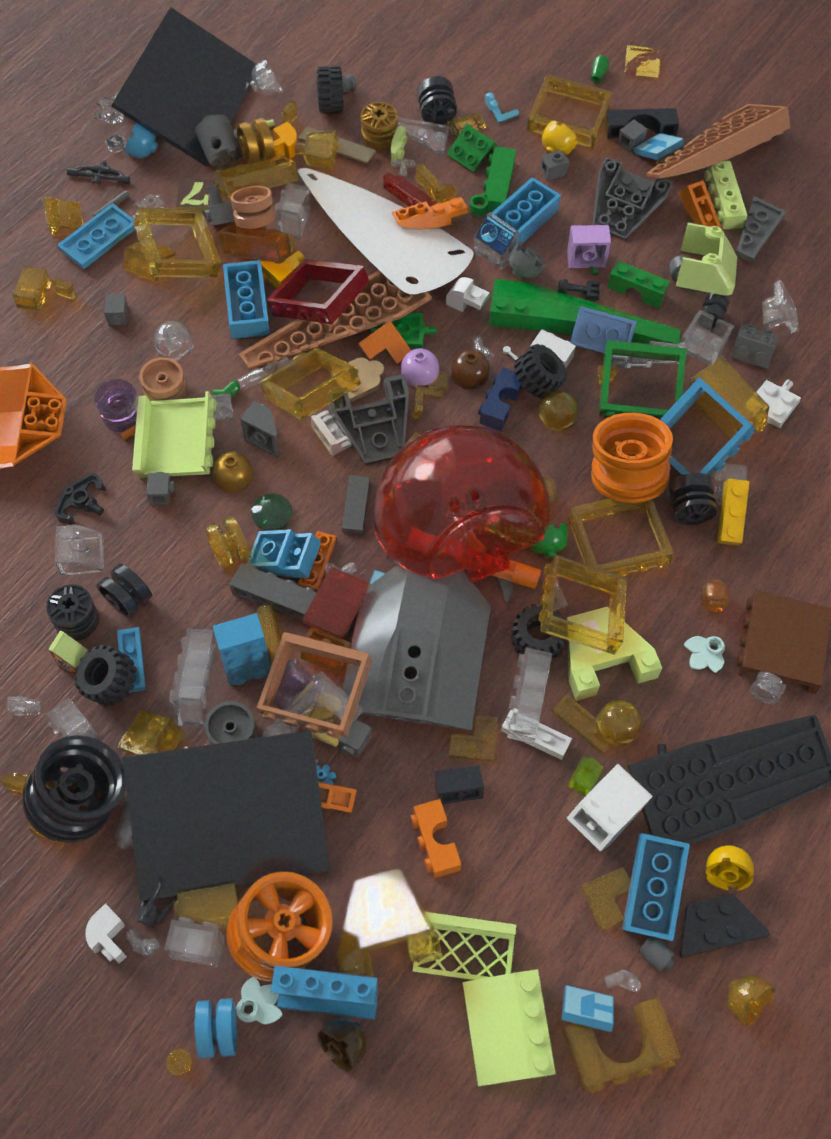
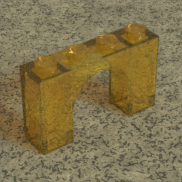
[563,997,681,1093]

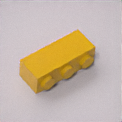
[717,478,749,546]

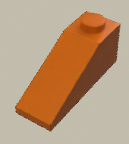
[679,180,723,231]

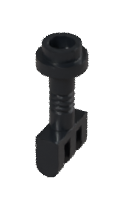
[558,279,600,301]

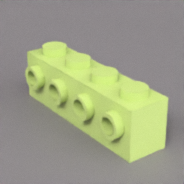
[704,161,747,230]

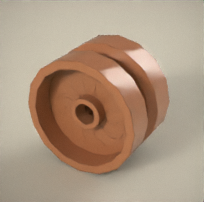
[230,186,276,229]
[139,357,187,401]

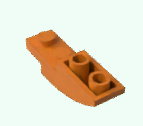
[392,197,468,229]
[318,781,357,813]

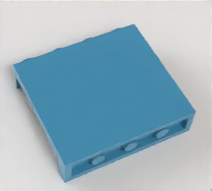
[271,966,378,1020]

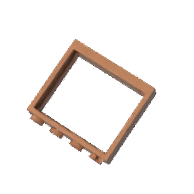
[257,632,373,738]

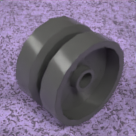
[205,701,257,744]

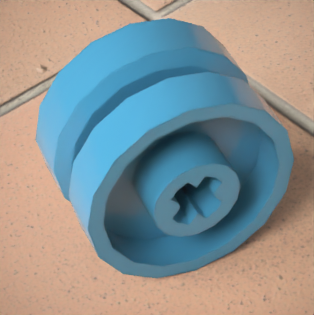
[195,998,237,1059]

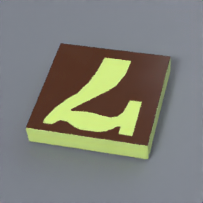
[176,179,216,211]

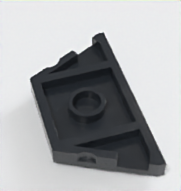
[680,893,770,959]

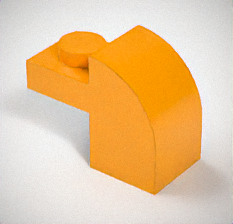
[268,122,298,162]

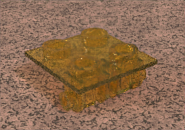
[42,197,83,235]

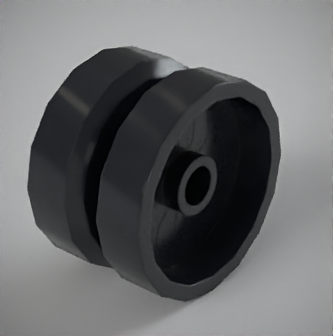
[96,563,153,618]

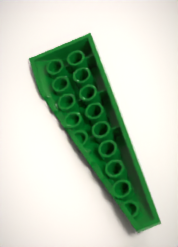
[489,279,680,347]

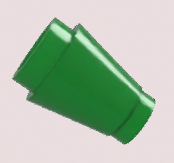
[591,55,609,83]

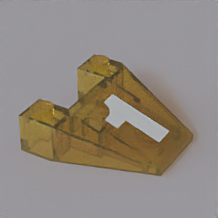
[337,868,442,977]

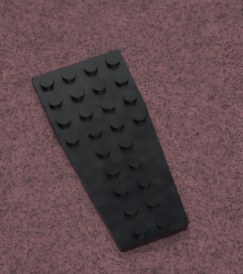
[627,715,831,845]

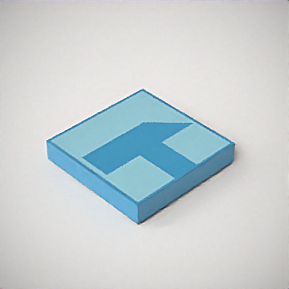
[634,133,685,160]
[562,985,614,1032]

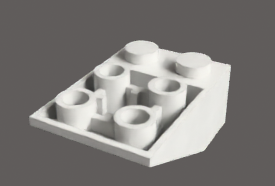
[567,764,653,852]

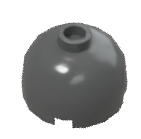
[509,242,547,279]

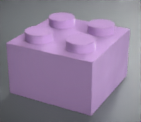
[567,225,611,268]

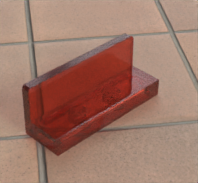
[383,172,437,207]

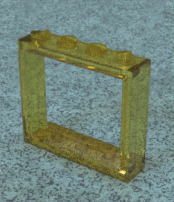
[527,75,613,148]
[213,154,299,199]
[133,207,222,277]
[259,348,361,420]
[568,499,674,582]
[539,555,627,655]

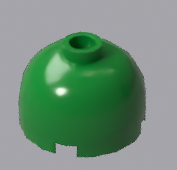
[526,524,568,558]

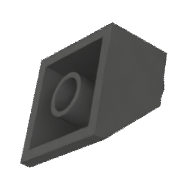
[240,401,280,458]

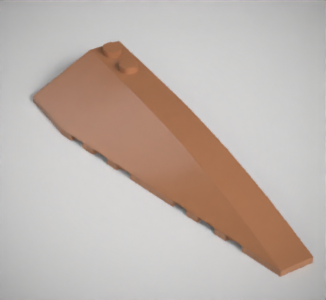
[239,270,432,370]

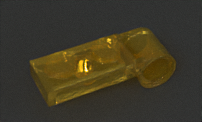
[415,163,458,203]

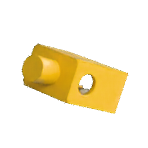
[257,249,304,289]

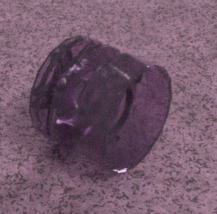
[94,379,138,432]

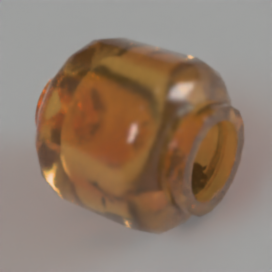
[701,580,730,613]

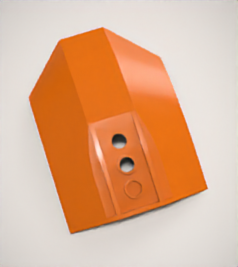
[0,362,67,469]

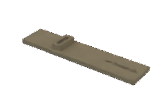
[298,126,376,164]

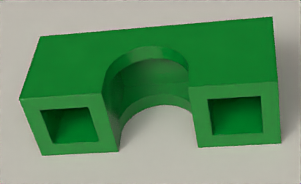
[607,261,670,309]

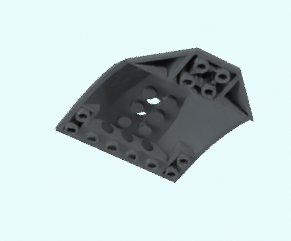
[341,554,491,731]

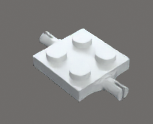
[745,380,801,430]

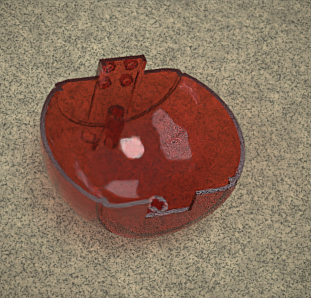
[373,425,551,582]

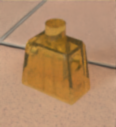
[295,130,339,170]

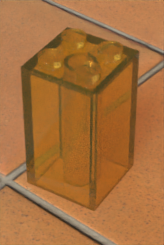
[690,356,770,444]

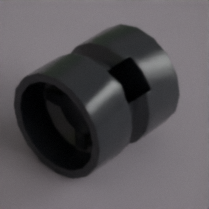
[698,293,730,329]

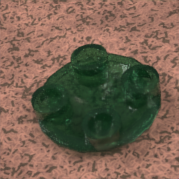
[251,493,292,530]

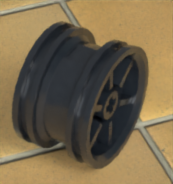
[22,735,126,843]

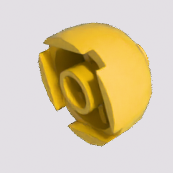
[542,121,578,156]
[705,845,754,891]

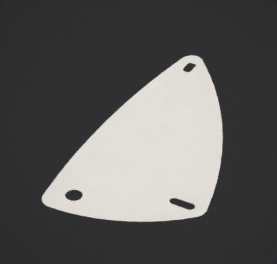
[298,168,474,294]

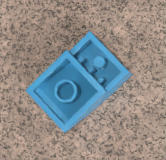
[246,529,321,578]

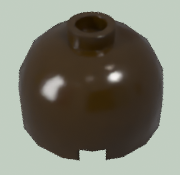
[317,1018,367,1072]

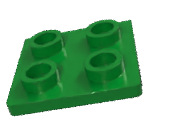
[447,124,498,172]

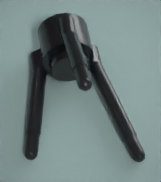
[136,880,182,928]

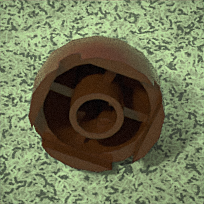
[451,349,490,389]

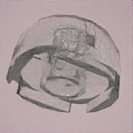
[250,59,282,97]
[154,320,194,360]

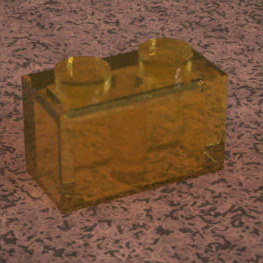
[13,266,51,311]

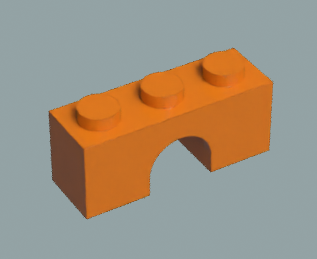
[410,799,462,879]

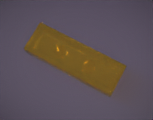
[552,694,618,755]

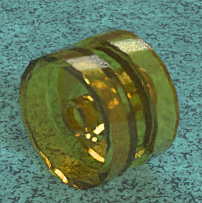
[205,515,251,569]

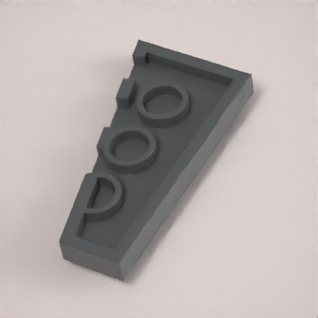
[736,196,786,263]

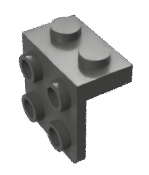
[730,324,778,369]

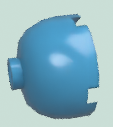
[125,123,158,159]

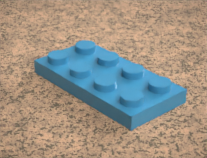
[57,203,139,270]

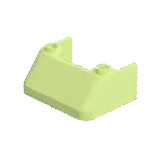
[676,223,737,295]

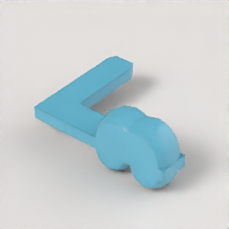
[485,92,519,123]

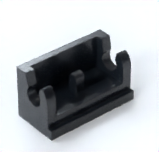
[434,765,484,804]

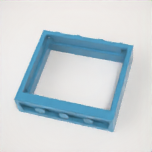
[660,377,756,477]

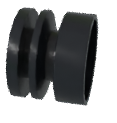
[417,76,457,126]
[669,473,718,525]
[46,584,99,641]

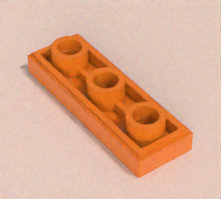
[297,531,337,593]

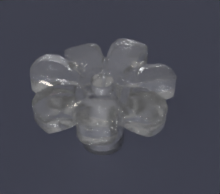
[392,159,415,176]

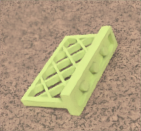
[413,911,516,980]

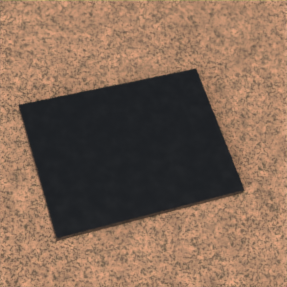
[111,7,261,167]
[122,730,330,901]

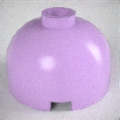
[401,348,440,388]

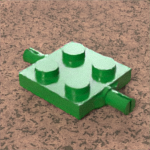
[371,313,436,349]

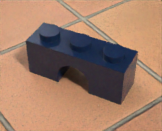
[478,367,523,431]

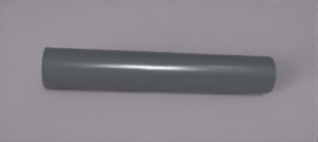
[92,191,130,217]

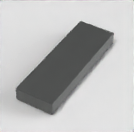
[342,475,370,534]

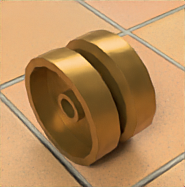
[236,118,275,165]

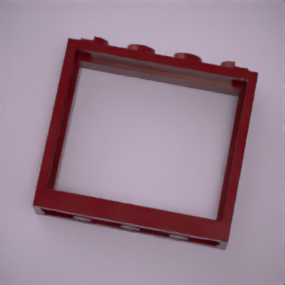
[266,259,370,325]

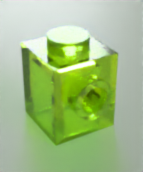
[568,756,603,796]

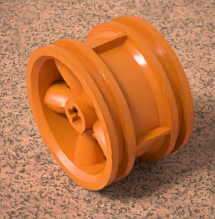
[227,872,332,981]

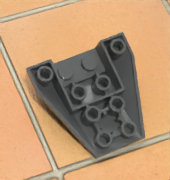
[592,157,673,240]

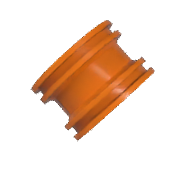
[591,413,673,503]

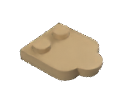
[331,358,384,403]

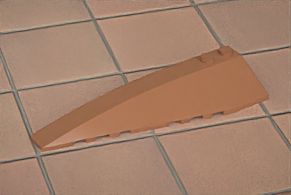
[646,104,790,178]

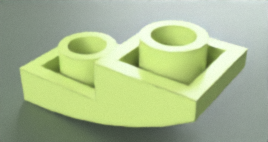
[391,126,407,166]

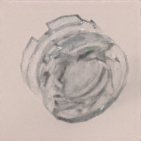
[750,672,786,705]

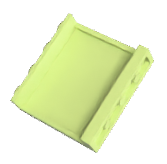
[132,391,217,478]

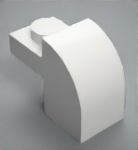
[446,278,490,312]
[86,903,126,964]

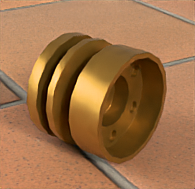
[361,102,398,152]

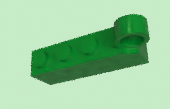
[469,146,516,216]

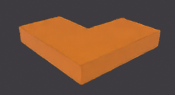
[358,321,411,364]

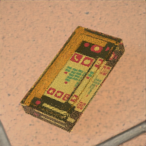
[447,112,486,138]

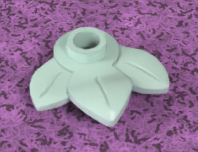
[684,636,725,673]
[236,977,282,1024]

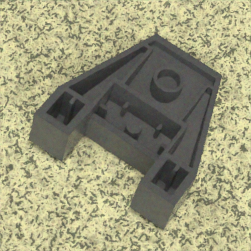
[326,374,409,464]

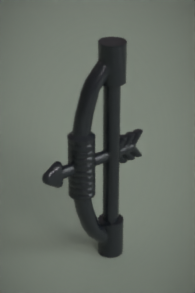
[67,160,130,184]

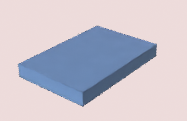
[570,306,637,359]

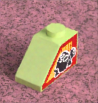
[49,631,88,675]

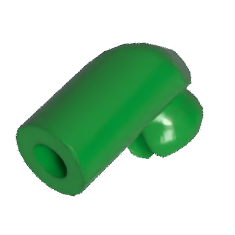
[212,381,240,400]

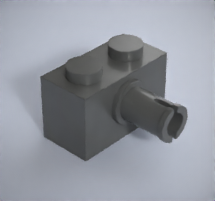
[205,184,234,225]

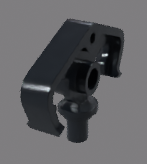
[55,473,106,525]

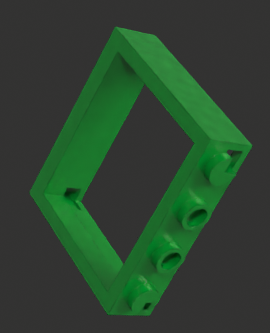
[599,340,686,422]

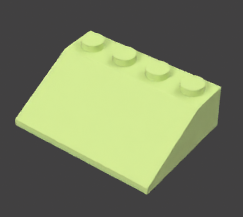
[463,969,556,1086]

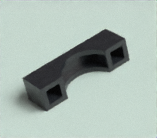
[605,108,679,138]

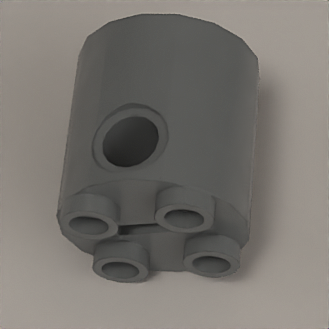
[195,115,242,170]

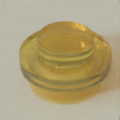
[167,1049,192,1076]

